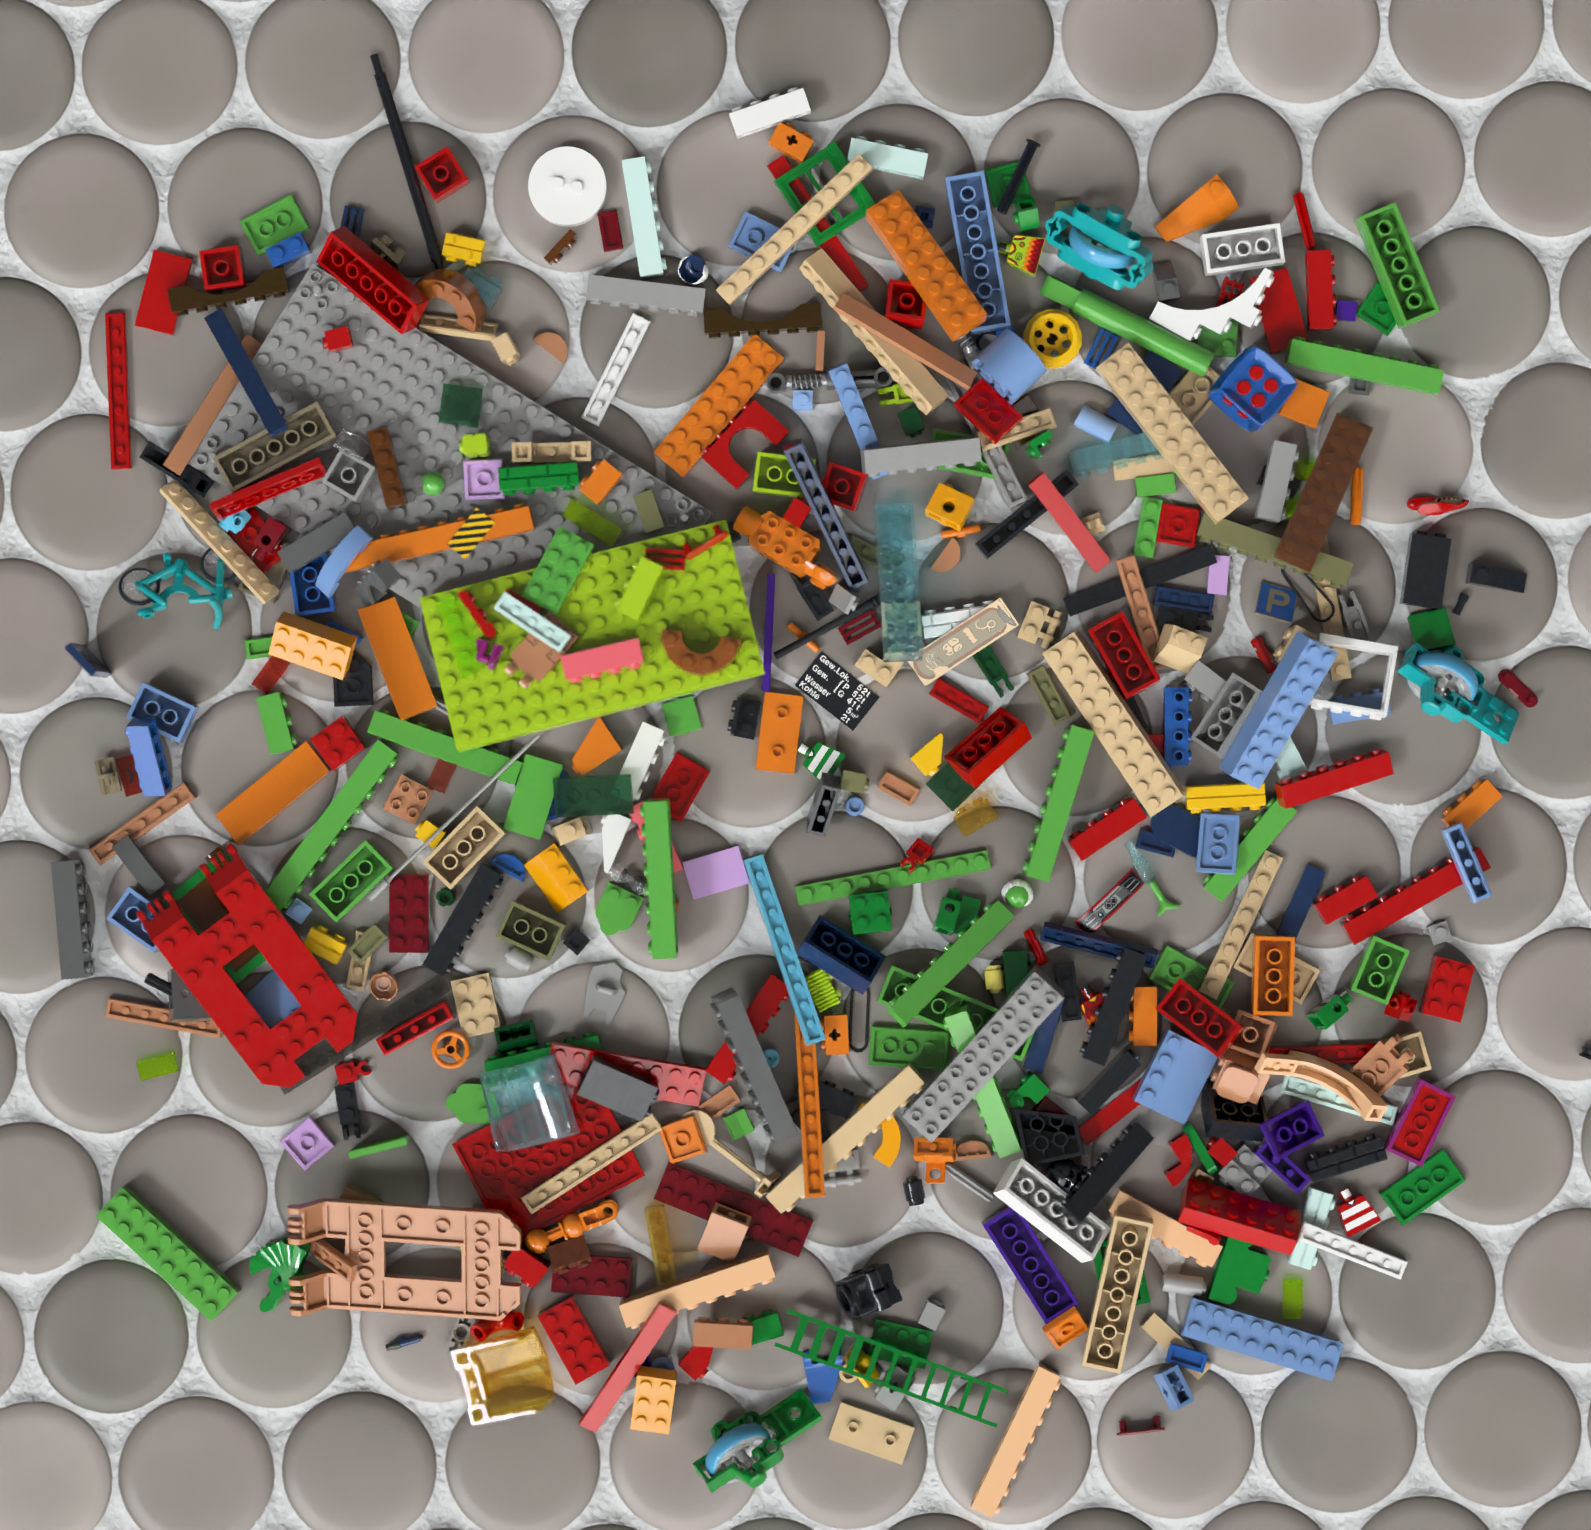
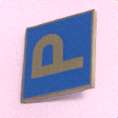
[1254,581,1299,625]

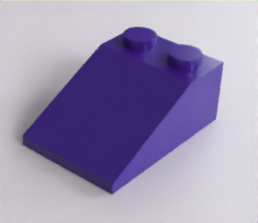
[1259,1100,1325,1161]

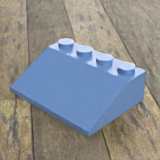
[245,969,301,1028]
[1132,1028,1218,1125]

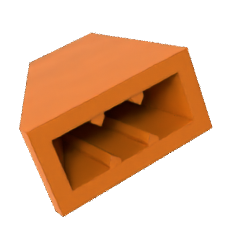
[571,718,622,776]

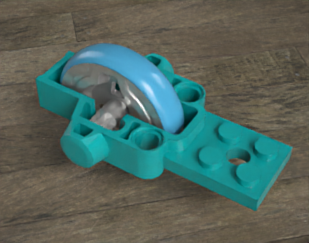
[1397,642,1520,745]

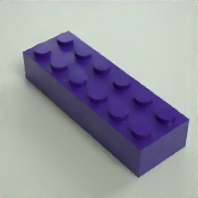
[982,1206,1079,1324]

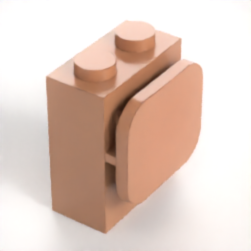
[1211,1048,1271,1104]

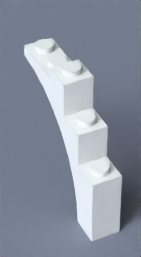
[1149,268,1275,342]

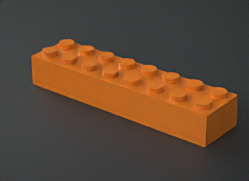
[866,190,986,342]

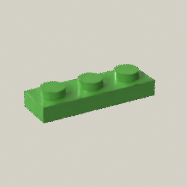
[1133,497,1163,558]

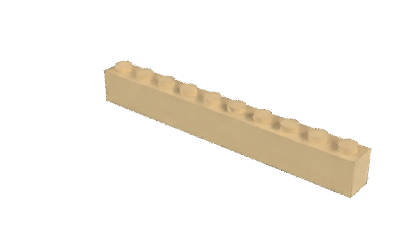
[716,154,873,306]
[799,248,949,415]
[765,1062,926,1214]

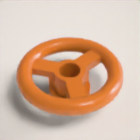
[431,1030,470,1069]

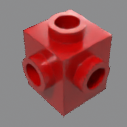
[1384,991,1417,1023]

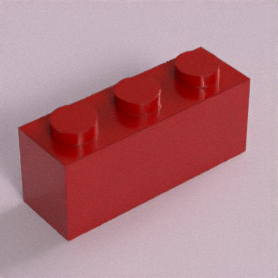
[1313,874,1378,925]

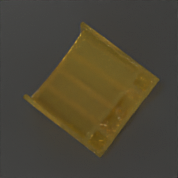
[451,1326,555,1426]

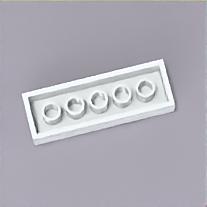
[993,1158,1110,1263]

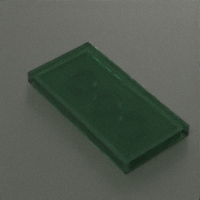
[553,774,634,817]

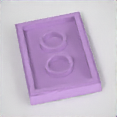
[682,846,750,900]

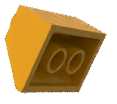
[524,843,589,913]

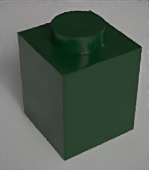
[898,406,925,438]

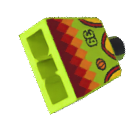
[998,235,1045,277]

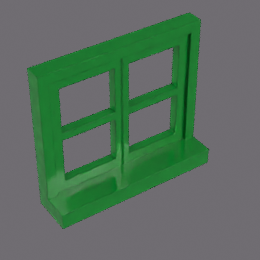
[774,141,875,247]

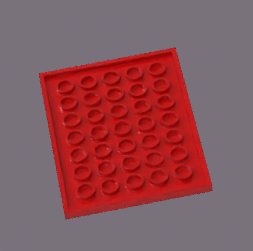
[452,1084,645,1240]

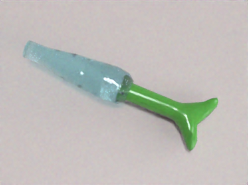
[1124,841,1180,917]

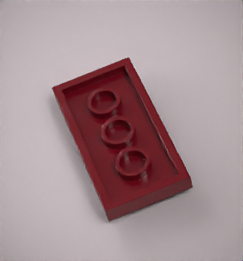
[389,874,429,953]
[551,1255,632,1298]

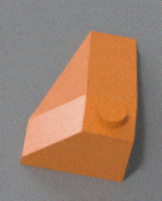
[1154,175,1240,242]

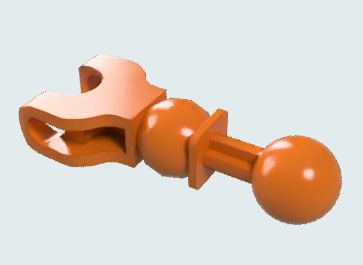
[525,1199,619,1254]

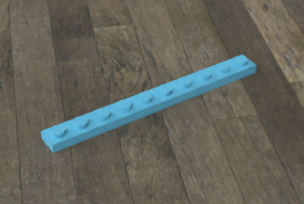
[743,854,826,1046]

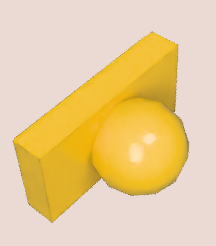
[842,1347,881,1388]

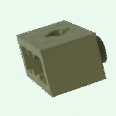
[841,770,870,794]

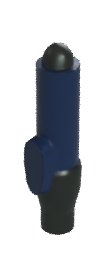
[385,1334,423,1351]

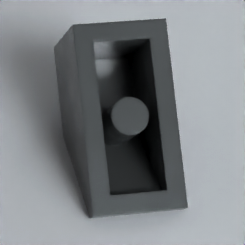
[1153,261,1180,303]

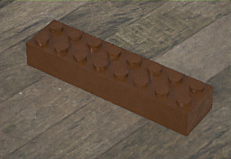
[1274,413,1373,572]

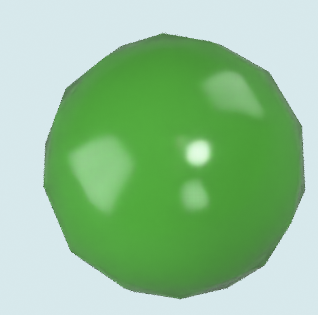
[422,471,445,496]

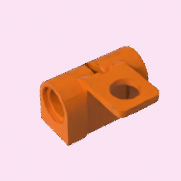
[913,1137,956,1184]

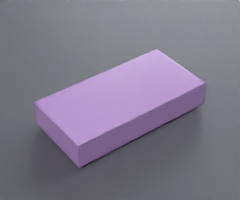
[1206,555,1230,595]

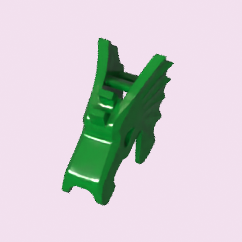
[249,1236,311,1312]

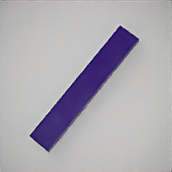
[762,574,775,692]

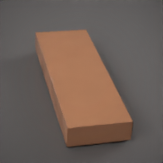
[310,1239,357,1283]

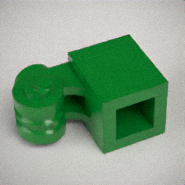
[1006,1072,1050,1109]

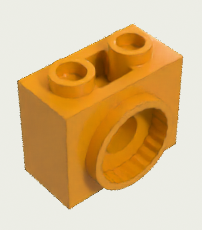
[925,482,974,532]

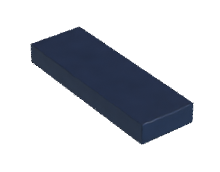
[1153,585,1214,614]

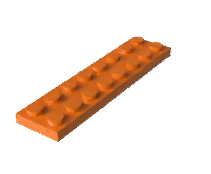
[653,336,784,478]

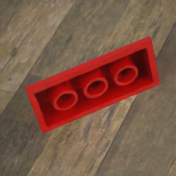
[944,706,1032,788]

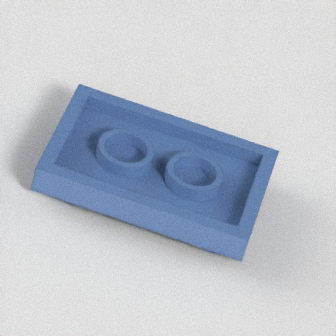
[728,211,794,273]
[1196,813,1241,875]

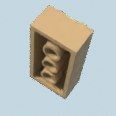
[422,806,507,890]

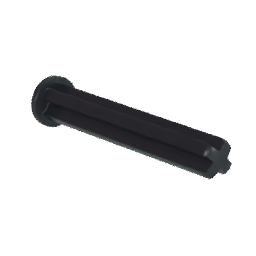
[997,139,1041,215]

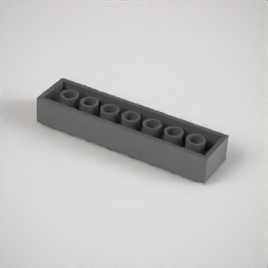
[710,987,799,1145]

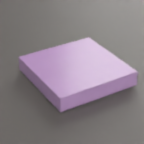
[463,459,505,501]
[280,1116,335,1171]

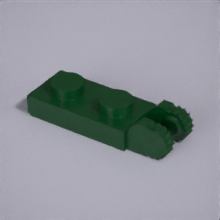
[972,645,1014,698]

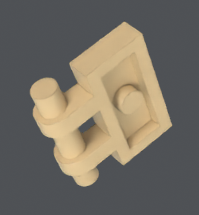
[1017,601,1062,650]

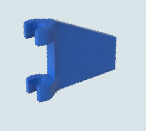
[803,1348,843,1404]

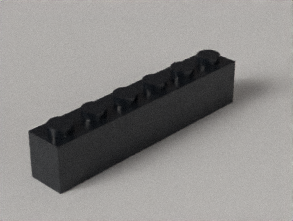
[975,469,1079,560]
[422,863,504,976]
[1079,947,1148,1066]
[1058,1122,1154,1225]

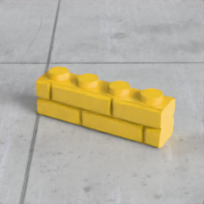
[1184,782,1266,813]

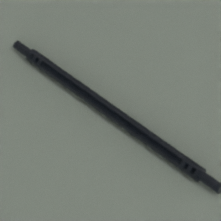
[370,54,444,270]

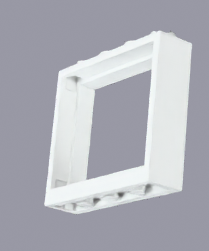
[1309,633,1398,720]

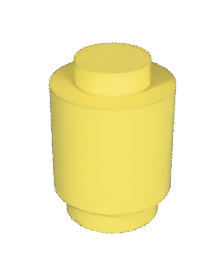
[984,965,1005,993]

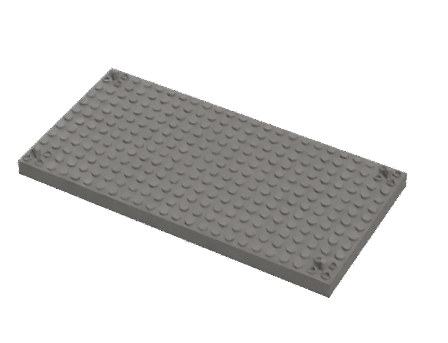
[188,264,713,609]

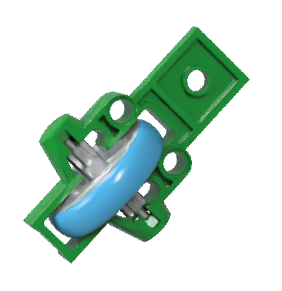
[692,1388,822,1493]

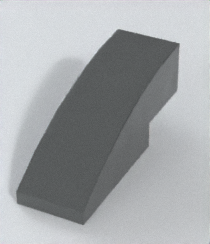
[112,834,165,895]

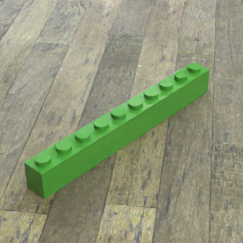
[265,739,399,911]

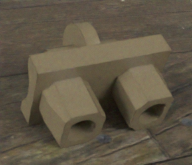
[370,234,406,270]
[94,757,122,795]

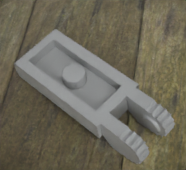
[1337,590,1373,641]

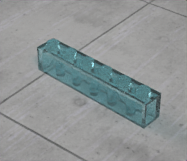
[1067,433,1163,479]

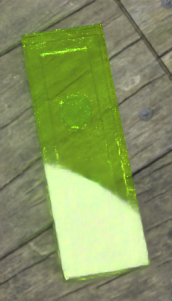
[562,499,623,546]

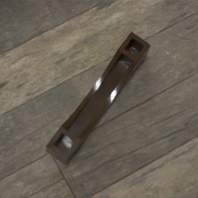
[167,267,289,317]
[703,303,822,339]

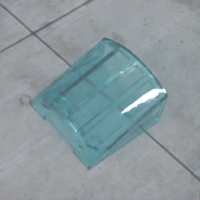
[479,1055,580,1152]

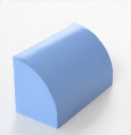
[1073,404,1118,443]

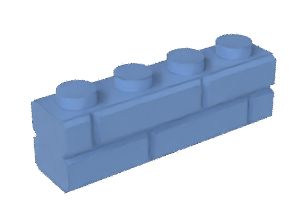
[1440,822,1493,903]

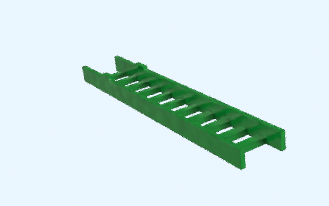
[774,1309,1009,1428]

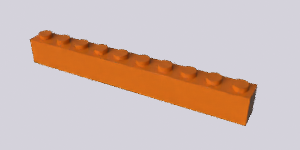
[344,504,535,573]

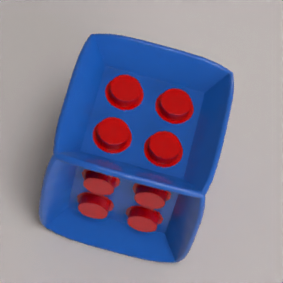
[1207,345,1298,432]

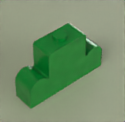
[1207,1236,1271,1304]

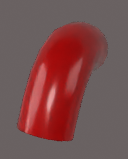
[470,1311,524,1342]

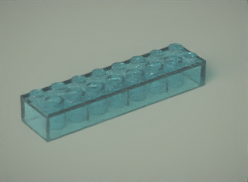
[873,502,923,663]

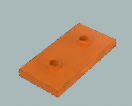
[756,692,804,774]

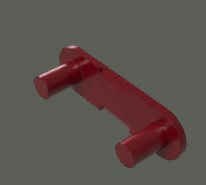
[1498,669,1538,708]
[1117,1417,1165,1436]

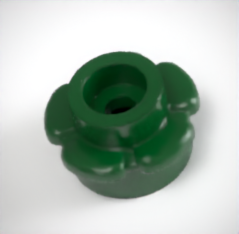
[436,887,455,907]

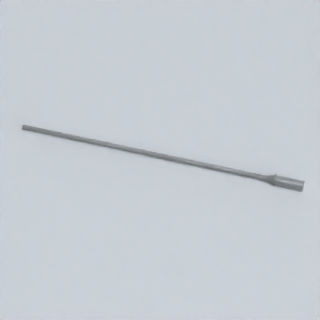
[367,734,539,901]

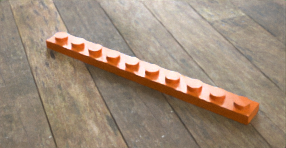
[793,1009,825,1198]

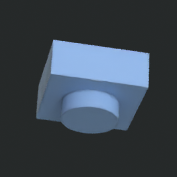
[793,390,813,411]
[285,897,313,925]

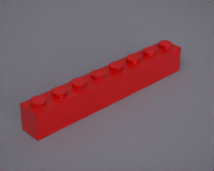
[1341,846,1491,945]

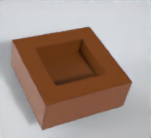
[1186,1166,1214,1184]

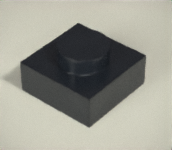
[563,928,590,956]

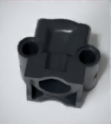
[835,1263,903,1318]

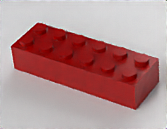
[316,226,430,335]
[1178,1178,1301,1255]

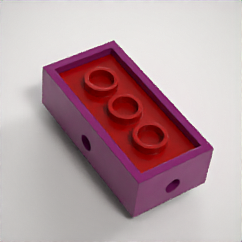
[1384,1078,1456,1167]

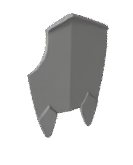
[584,960,626,1025]

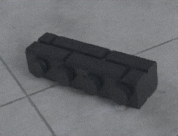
[1304,1133,1388,1183]

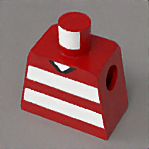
[1336,1187,1381,1237]

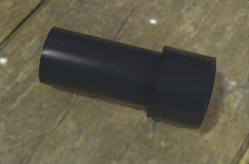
[1452,593,1469,616]

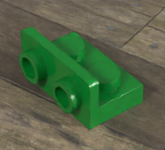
[1025,430,1053,460]

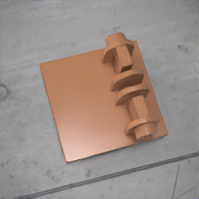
[382,774,434,825]

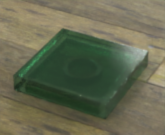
[438,384,483,428]

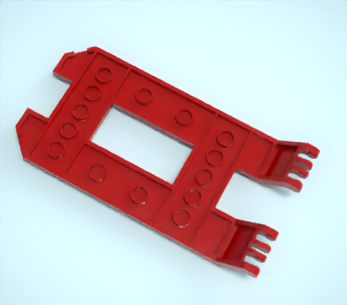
[136,843,357,1088]

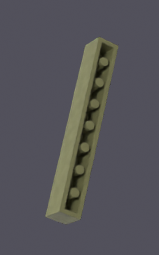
[1197,512,1354,589]

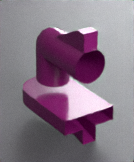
[476,639,505,670]

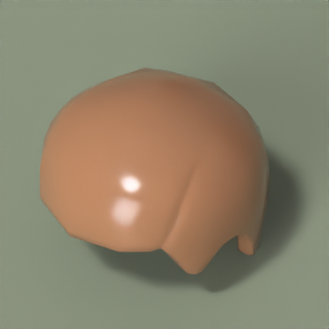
[369,971,399,1001]

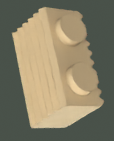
[491,332,521,366]

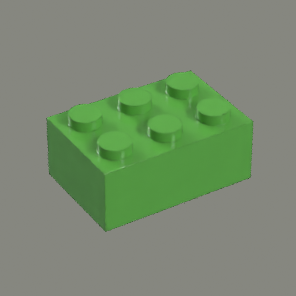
[1348,935,1410,1005]

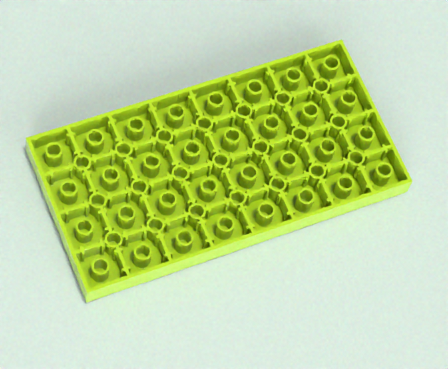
[419,520,765,752]

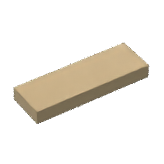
[345,930,372,991]

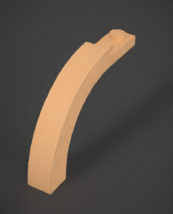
[1255,1051,1388,1121]

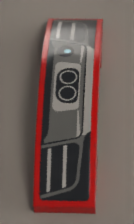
[1075,869,1145,933]

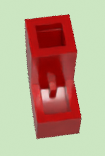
[1163,1132,1192,1188]

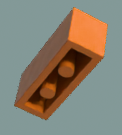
[1440,779,1503,830]
[1128,986,1157,1046]

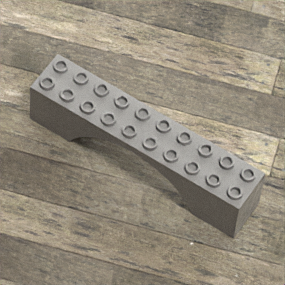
[902,965,1065,1143]

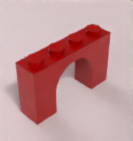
[702,399,789,490]

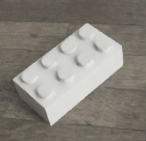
[1199,223,1285,276]

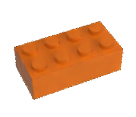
[1251,935,1295,1016]

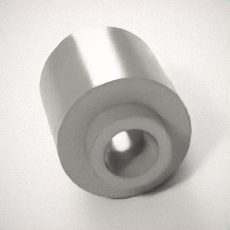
[504,946,535,972]

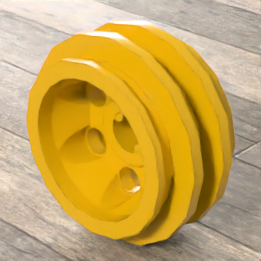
[1023,309,1082,369]

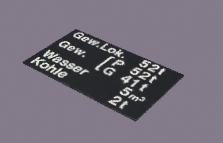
[795,652,879,731]

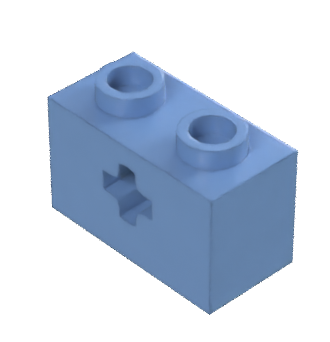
[1153,1365,1195,1410]

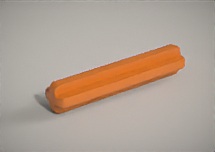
[1350,467,1364,525]

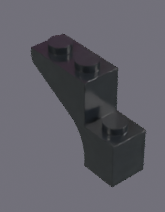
[139,441,214,498]

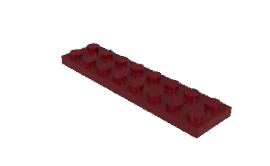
[654,1162,813,1257]

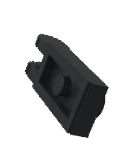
[789,573,834,621]
[1157,606,1214,632]
[335,1083,361,1140]

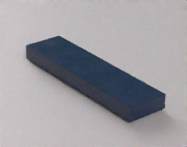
[1276,864,1326,940]
[1023,999,1066,1074]

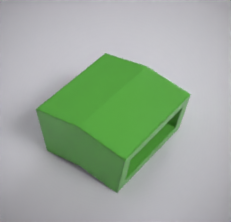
[723,1108,755,1140]

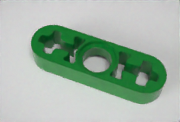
[1181,1122,1218,1175]

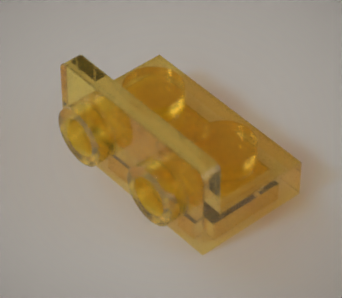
[953,797,998,838]

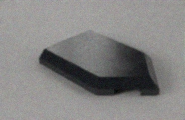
[333,650,374,707]

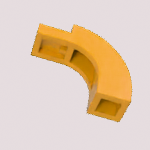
[858,1101,901,1168]

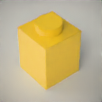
[415,820,447,849]

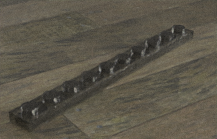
[280,975,451,1095]

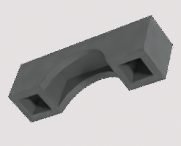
[354,558,402,607]

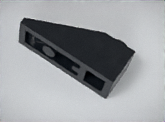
[1465,563,1527,593]

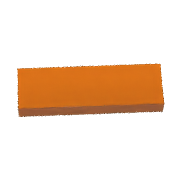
[358,597,438,721]
[216,741,331,845]

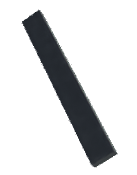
[1063,544,1217,617]

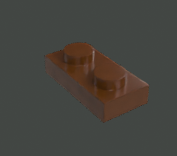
[544,229,577,265]

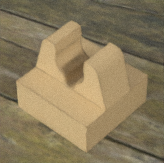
[1080,512,1106,536]

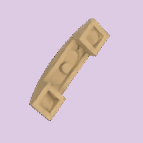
[512,441,591,463]

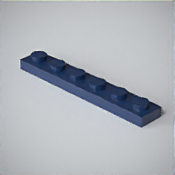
[1039,921,1158,968]

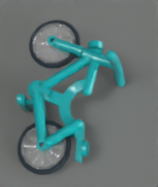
[118,548,237,629]

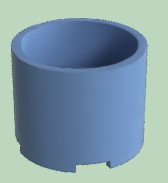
[971,329,1047,404]

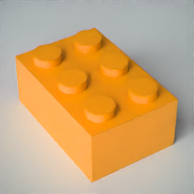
[630,1366,678,1434]

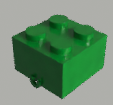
[849,891,892,936]

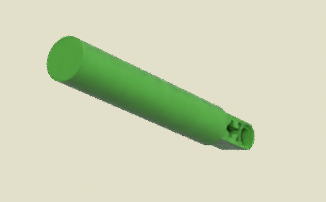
[1039,274,1215,377]

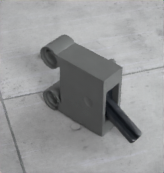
[144,969,213,1022]

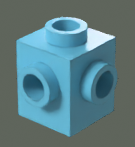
[216,510,251,534]

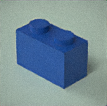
[265,232,312,269]

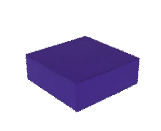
[1336,300,1357,322]

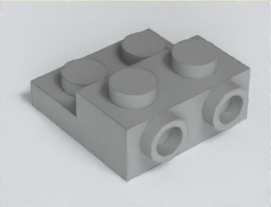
[1217,1143,1272,1196]

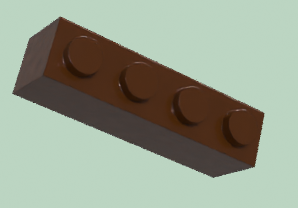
[367,426,408,510]

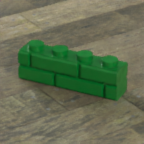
[498,461,579,496]

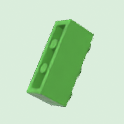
[256,692,298,755]

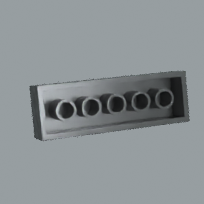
[51,859,95,980]

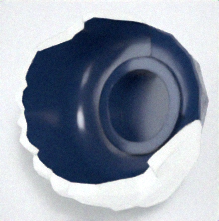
[678,255,708,285]

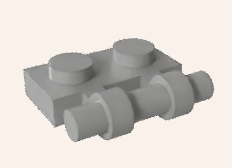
[824,1149,862,1188]

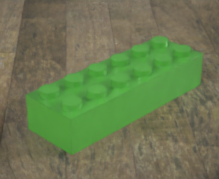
[1355,202,1440,329]

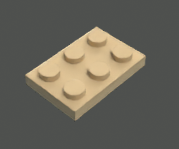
[450,972,501,1038]

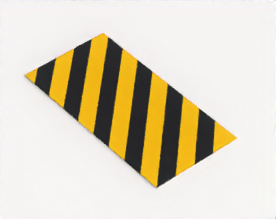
[447,508,495,559]

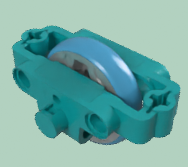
[1045,203,1153,290]

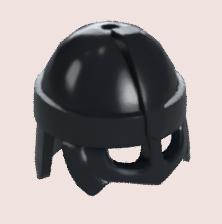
[1047,1159,1088,1195]

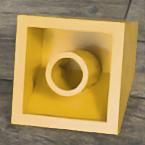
[910,733,943,776]

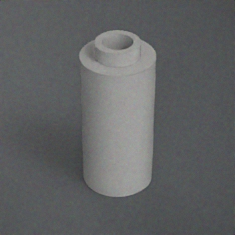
[1161,1271,1207,1297]

